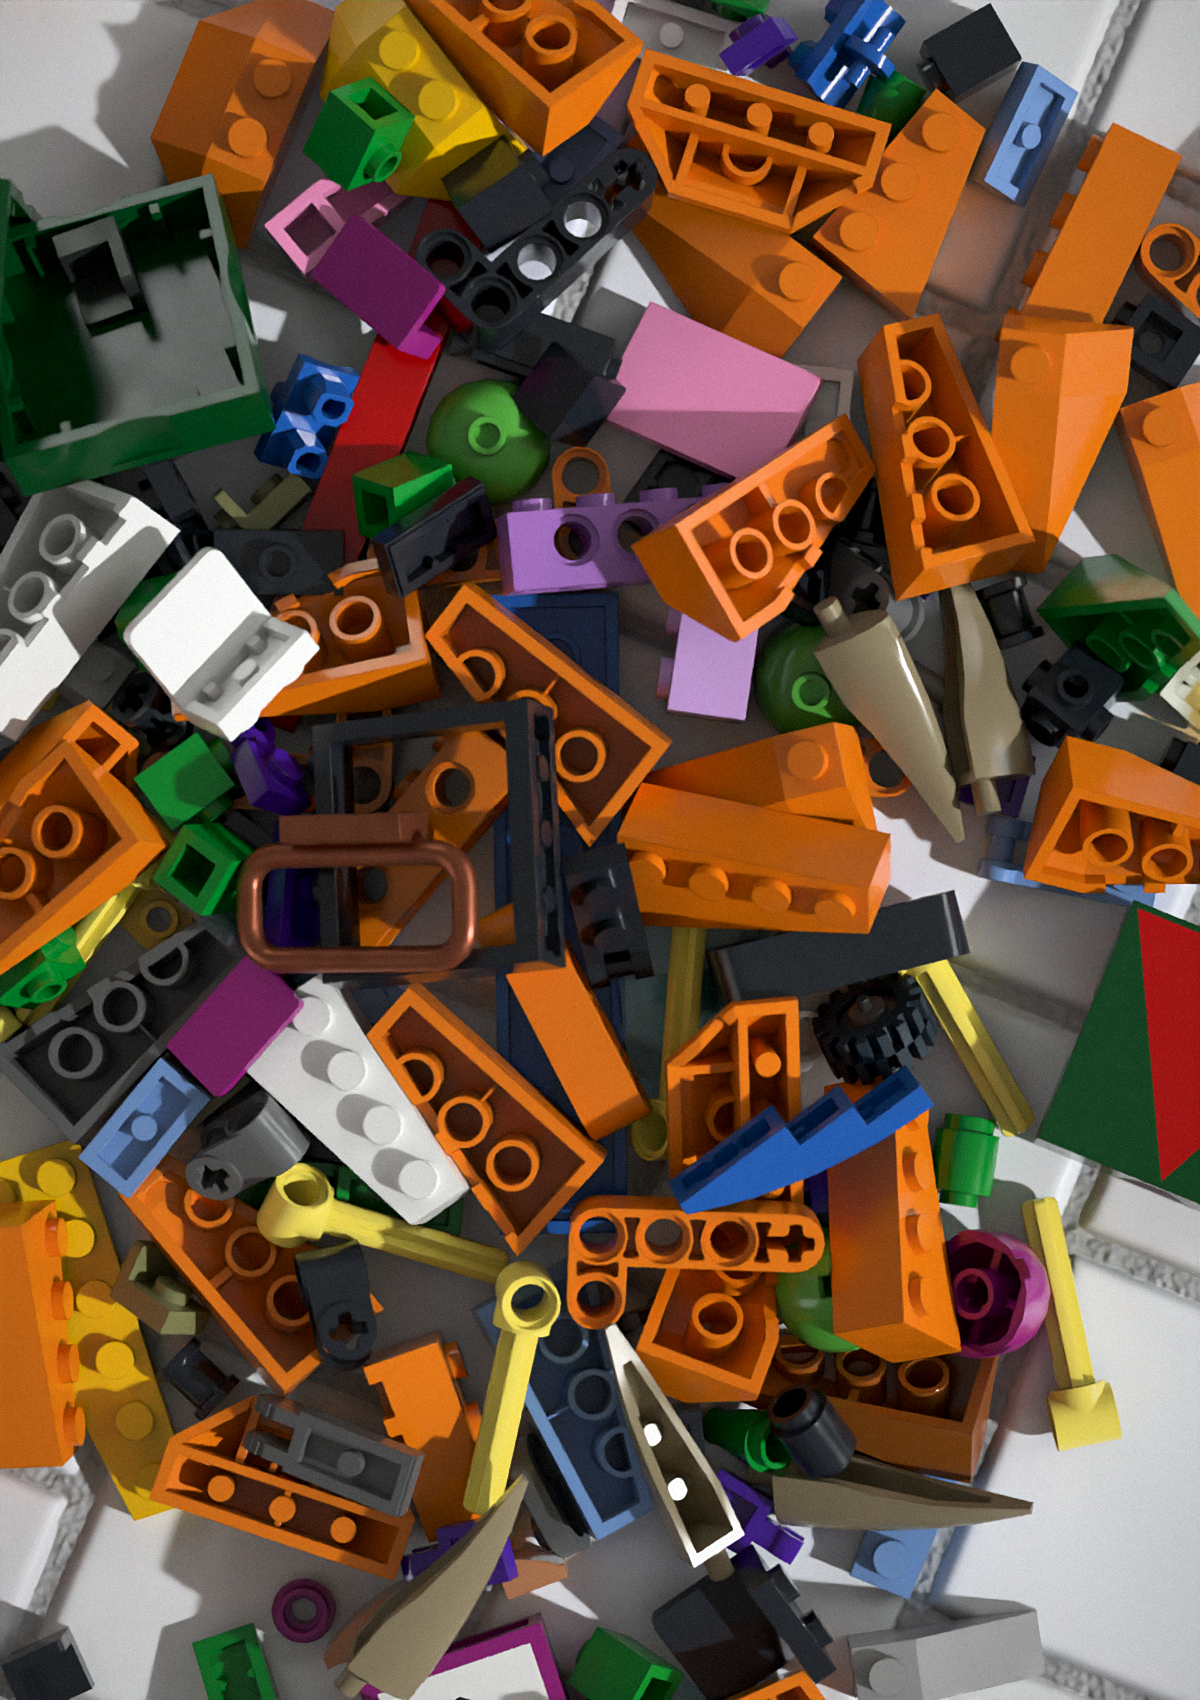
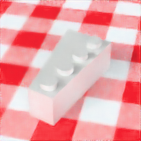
[0,480,180,741]
[247,973,472,1225]

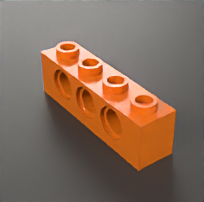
[357,729,508,946]

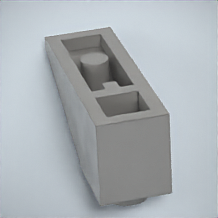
[847,1609,1045,1700]

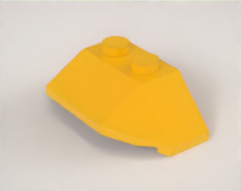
[318,0,528,201]

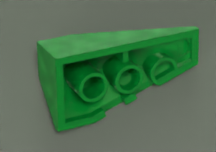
[1036,554,1200,703]

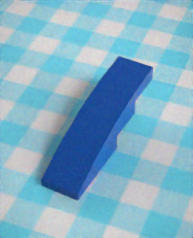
[668,1065,934,1215]

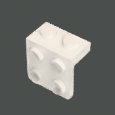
[124,547,320,742]

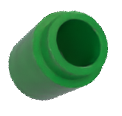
[932,1113,1000,1208]

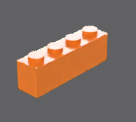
[993,122,1182,362]

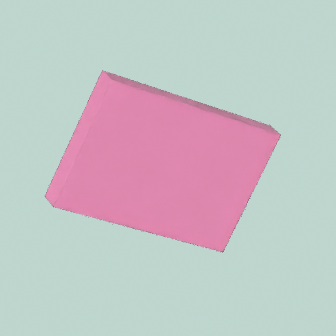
[603,301,824,481]

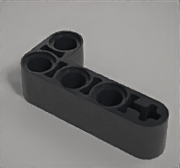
[415,148,658,350]
[705,890,970,1012]

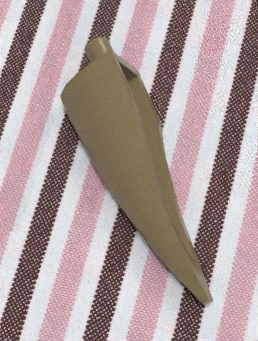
[938,583,1036,816]
[813,596,965,844]
[603,1323,745,1582]
[746,1452,1033,1531]
[335,1474,529,1700]

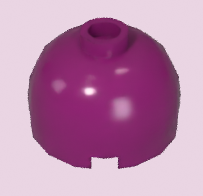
[945,1229,1051,1359]

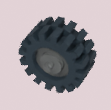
[812,972,938,1085]

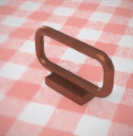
[236,812,479,973]

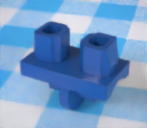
[787,0,906,109]
[253,353,360,479]

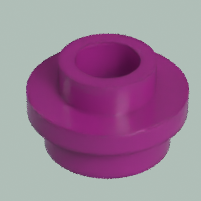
[271,1578,336,1643]

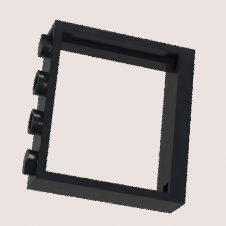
[307,698,566,991]

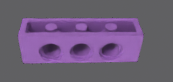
[495,483,729,596]

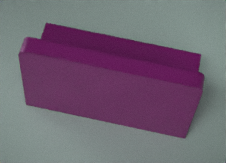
[310,214,445,360]
[165,955,304,1097]

